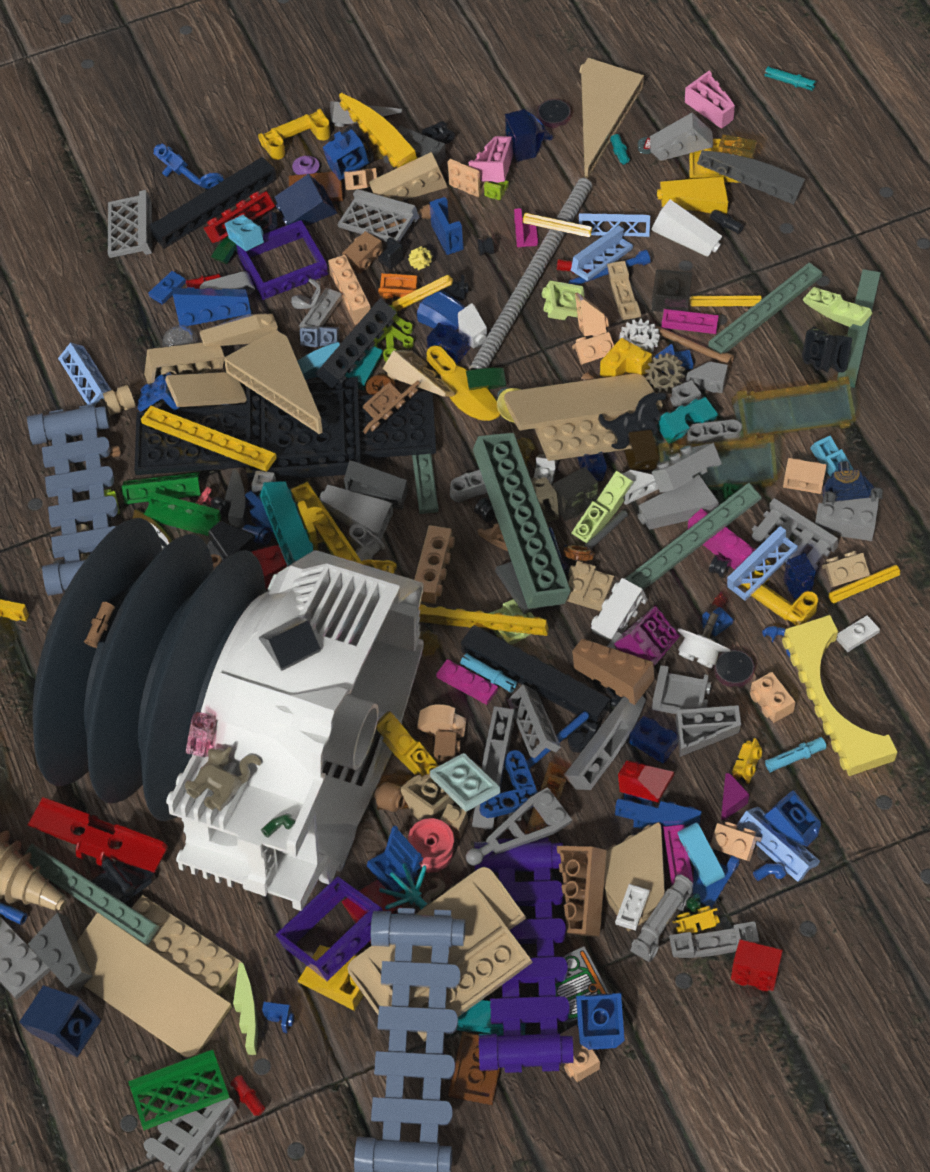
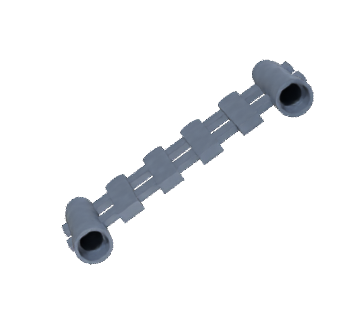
[27,404,118,596]
[354,908,465,1172]

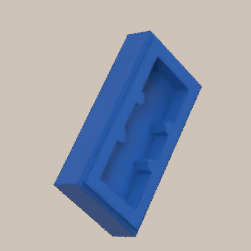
[148,271,186,305]

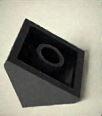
[259,617,321,671]

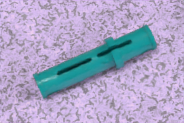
[765,66,816,91]

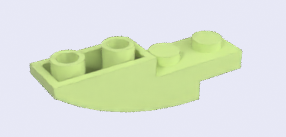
[803,287,872,327]
[572,471,634,543]

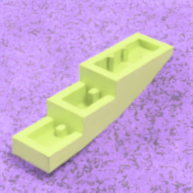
[233,963,258,1055]

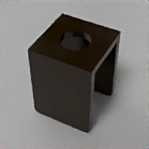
[624,430,660,472]

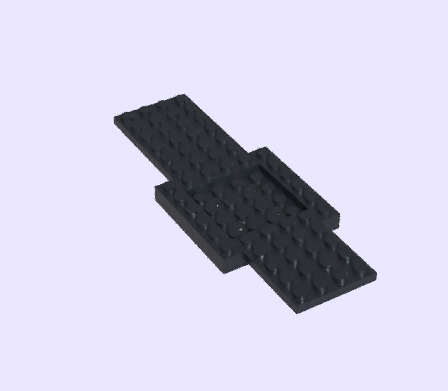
[134,377,436,482]

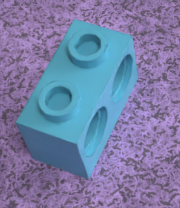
[225,215,264,251]

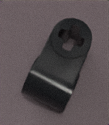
[422,121,455,144]

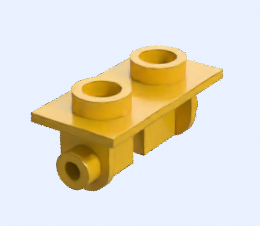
[732,738,762,784]
[672,906,720,934]

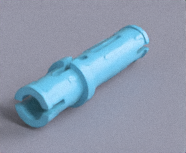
[461,653,517,693]
[765,737,826,773]

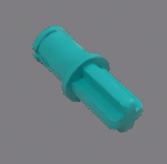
[610,134,630,165]

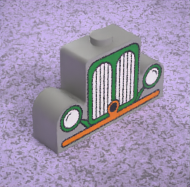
[555,947,624,1030]

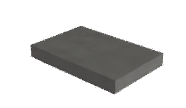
[495,562,547,614]

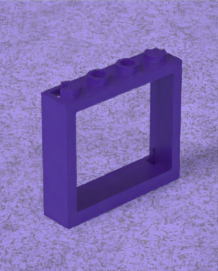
[236,220,328,300]
[276,876,383,981]

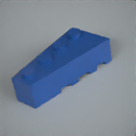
[172,287,251,328]

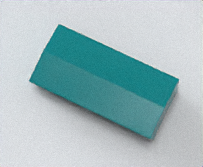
[345,346,383,391]

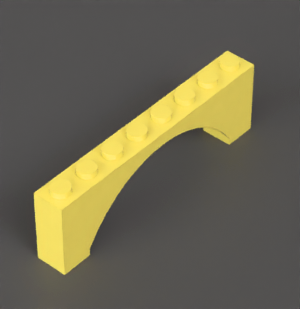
[782,615,897,776]

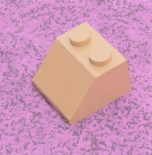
[575,293,609,336]

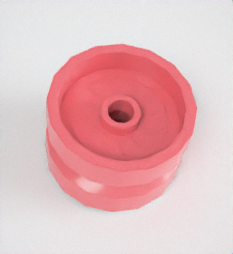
[408,818,454,873]

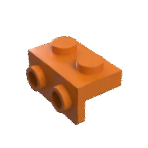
[378,273,418,299]

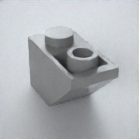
[686,362,728,393]

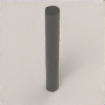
[584,510,628,549]

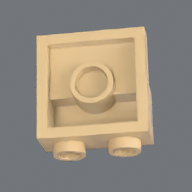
[566,561,614,611]

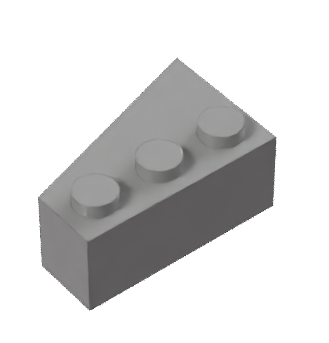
[815,497,879,541]

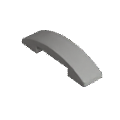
[669,921,759,958]

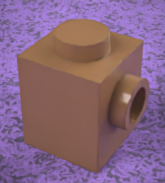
[434,730,461,763]

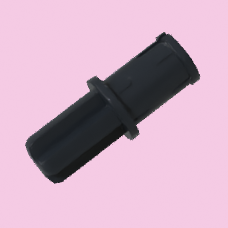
[710,210,744,234]

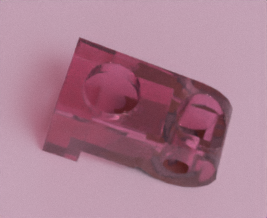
[186,712,217,757]

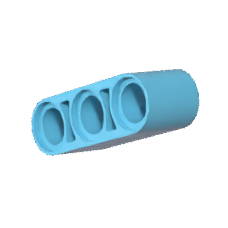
[677,822,725,887]

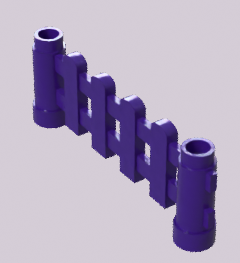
[474,837,574,1073]

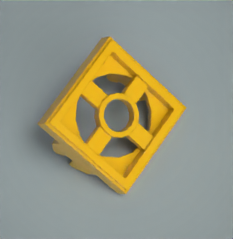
[297,501,325,551]

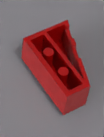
[252,545,287,589]

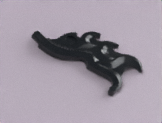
[598,392,666,450]

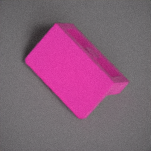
[514,208,538,247]

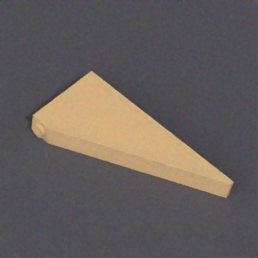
[580,58,644,179]
[224,330,323,434]

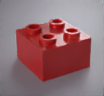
[731,939,783,991]

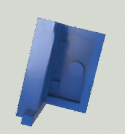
[367,825,423,892]

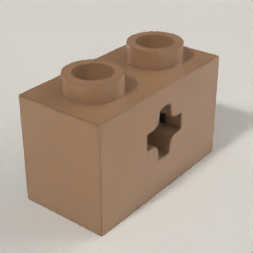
[342,231,383,274]

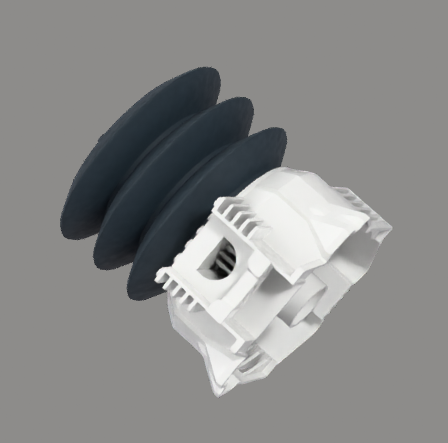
[33,518,424,911]

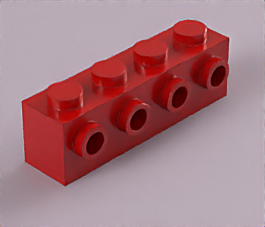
[204,191,275,243]

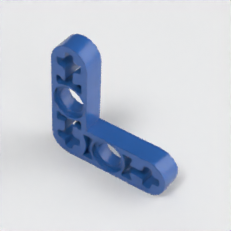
[479,750,538,818]

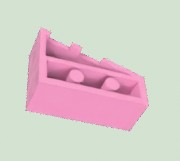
[685,70,735,129]
[469,136,513,183]

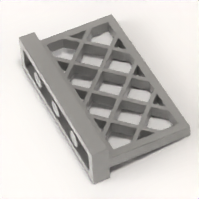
[338,189,419,243]
[108,190,152,258]

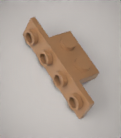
[363,380,420,434]

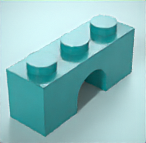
[657,397,718,444]

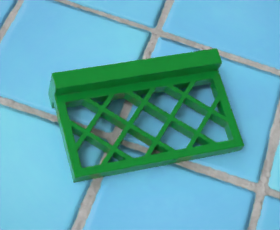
[128,1049,230,1130]

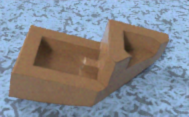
[477,524,508,551]

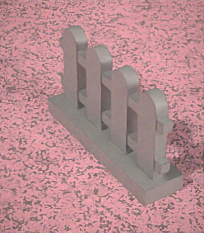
[752,498,838,574]
[144,1083,237,1172]

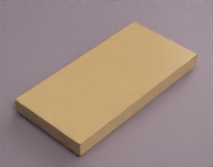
[165,372,246,407]

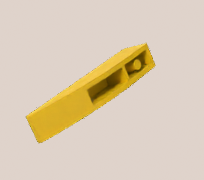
[339,93,417,168]

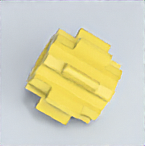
[408,246,432,270]

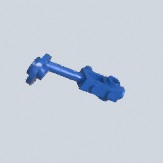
[153,143,224,189]

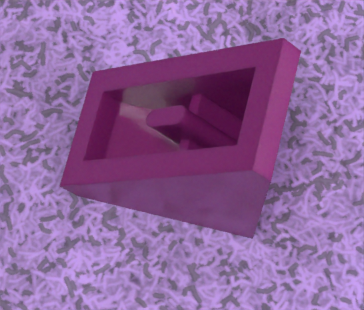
[721,773,749,820]

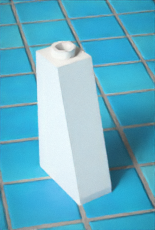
[651,199,722,257]

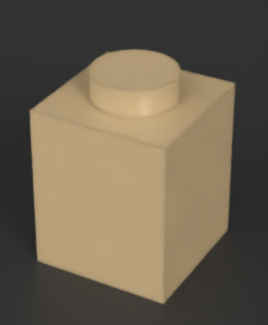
[440,804,468,839]

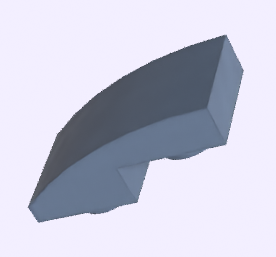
[300,327,340,347]

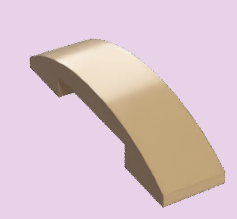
[607,261,641,320]

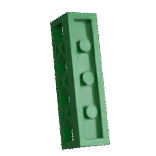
[122,472,201,504]
[144,491,222,536]

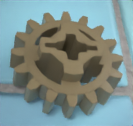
[645,353,685,394]

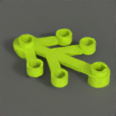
[373,305,414,362]

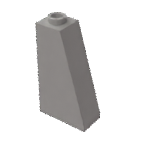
[638,475,719,530]
[319,485,393,539]

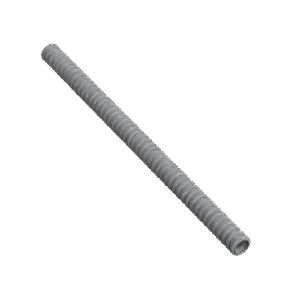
[469,178,592,370]

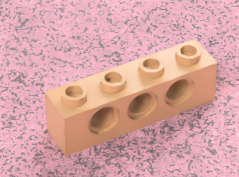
[328,255,370,325]
[414,525,455,604]

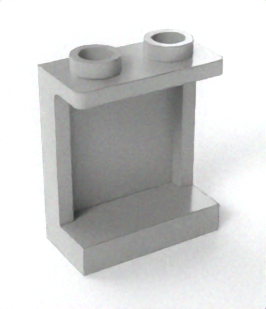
[652,666,711,714]

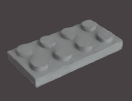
[0,917,50,1000]

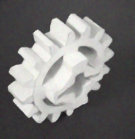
[620,319,660,352]

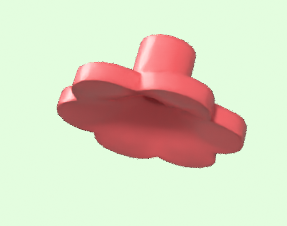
[196,487,212,506]

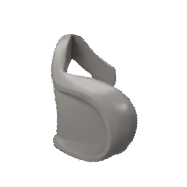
[291,279,321,309]

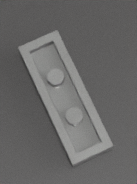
[299,287,342,328]

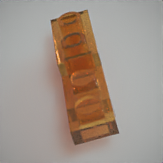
[525,762,568,834]

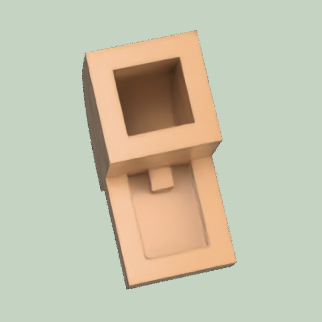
[344,168,377,190]
[417,705,467,739]

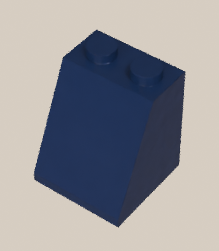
[274,174,337,226]
[19,985,101,1057]

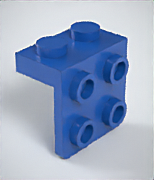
[137,372,180,412]

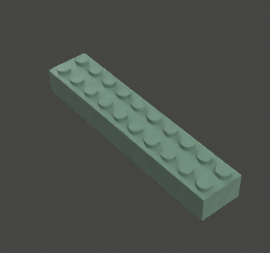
[473,433,571,609]

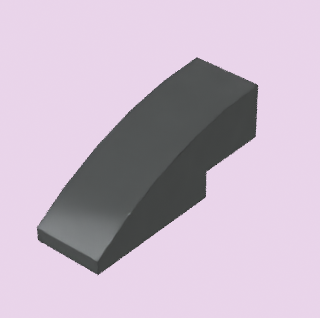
[225,469,247,528]

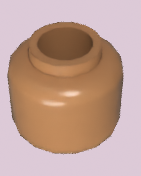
[374,782,406,812]

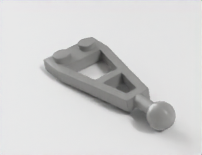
[466,787,572,865]

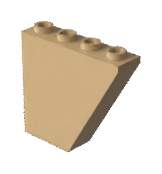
[603,822,665,931]

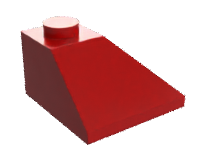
[618,760,674,802]

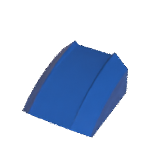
[417,290,466,335]
[763,790,821,847]
[576,993,624,1050]

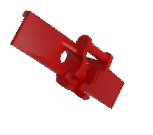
[28,797,168,873]

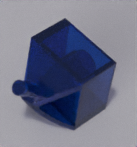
[505,109,553,162]

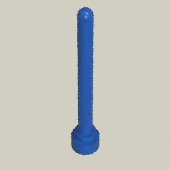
[568,250,651,285]
[515,711,589,782]

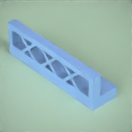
[579,213,650,237]
[571,225,633,281]
[58,343,111,406]
[727,526,798,601]
[737,807,820,882]

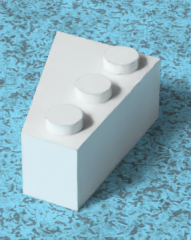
[591,578,648,642]

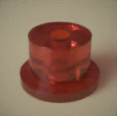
[712,592,728,608]

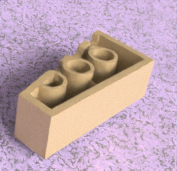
[369,152,448,201]
[144,343,224,384]

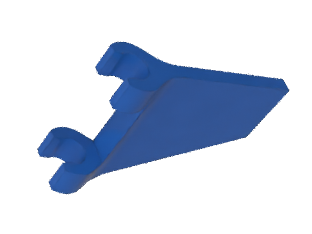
[693,842,740,909]

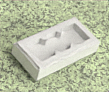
[836,615,880,652]
[615,884,650,931]

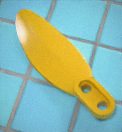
[427,346,501,421]

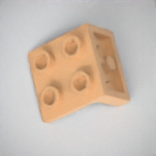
[448,159,489,197]

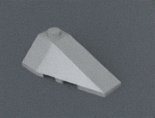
[330,101,402,127]

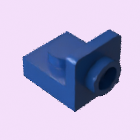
[702,607,733,636]
[262,1002,294,1033]

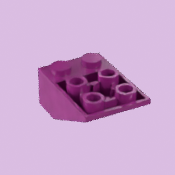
[614,606,680,666]

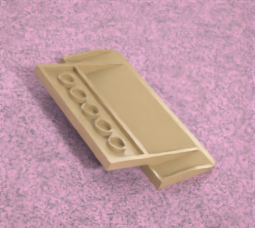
[504,374,663,461]
[348,867,533,1042]
[77,895,242,1058]

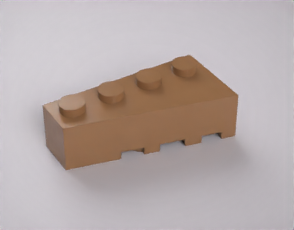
[572,638,654,705]
[557,846,606,936]

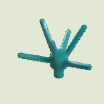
[379,863,427,910]

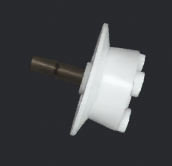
[677,612,730,669]

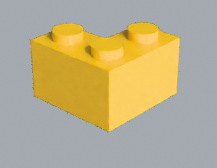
[600,338,652,378]

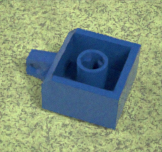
[323,129,369,181]

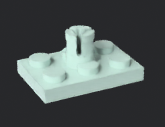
[430,753,500,812]

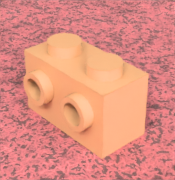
[783,458,826,494]
[750,672,795,723]
[560,1025,600,1082]

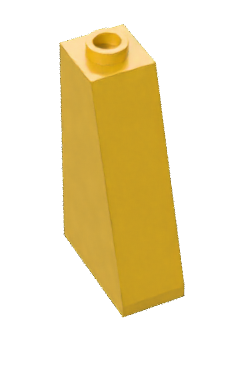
[657,177,728,215]

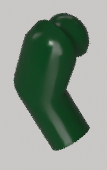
[261,813,296,838]
[686,893,701,912]

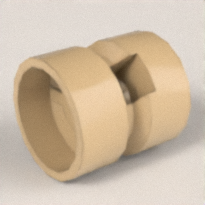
[103,385,135,416]

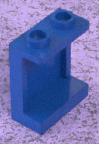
[430,197,463,255]

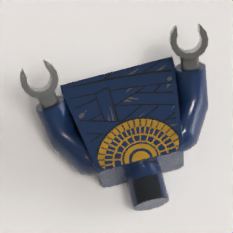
[822,461,883,505]

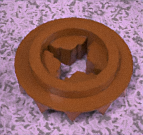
[366,375,395,395]
[563,545,595,561]

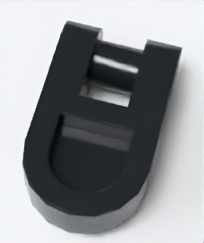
[568,720,600,753]

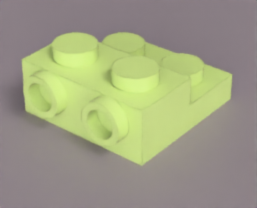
[542,281,584,320]

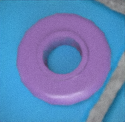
[292,156,319,175]

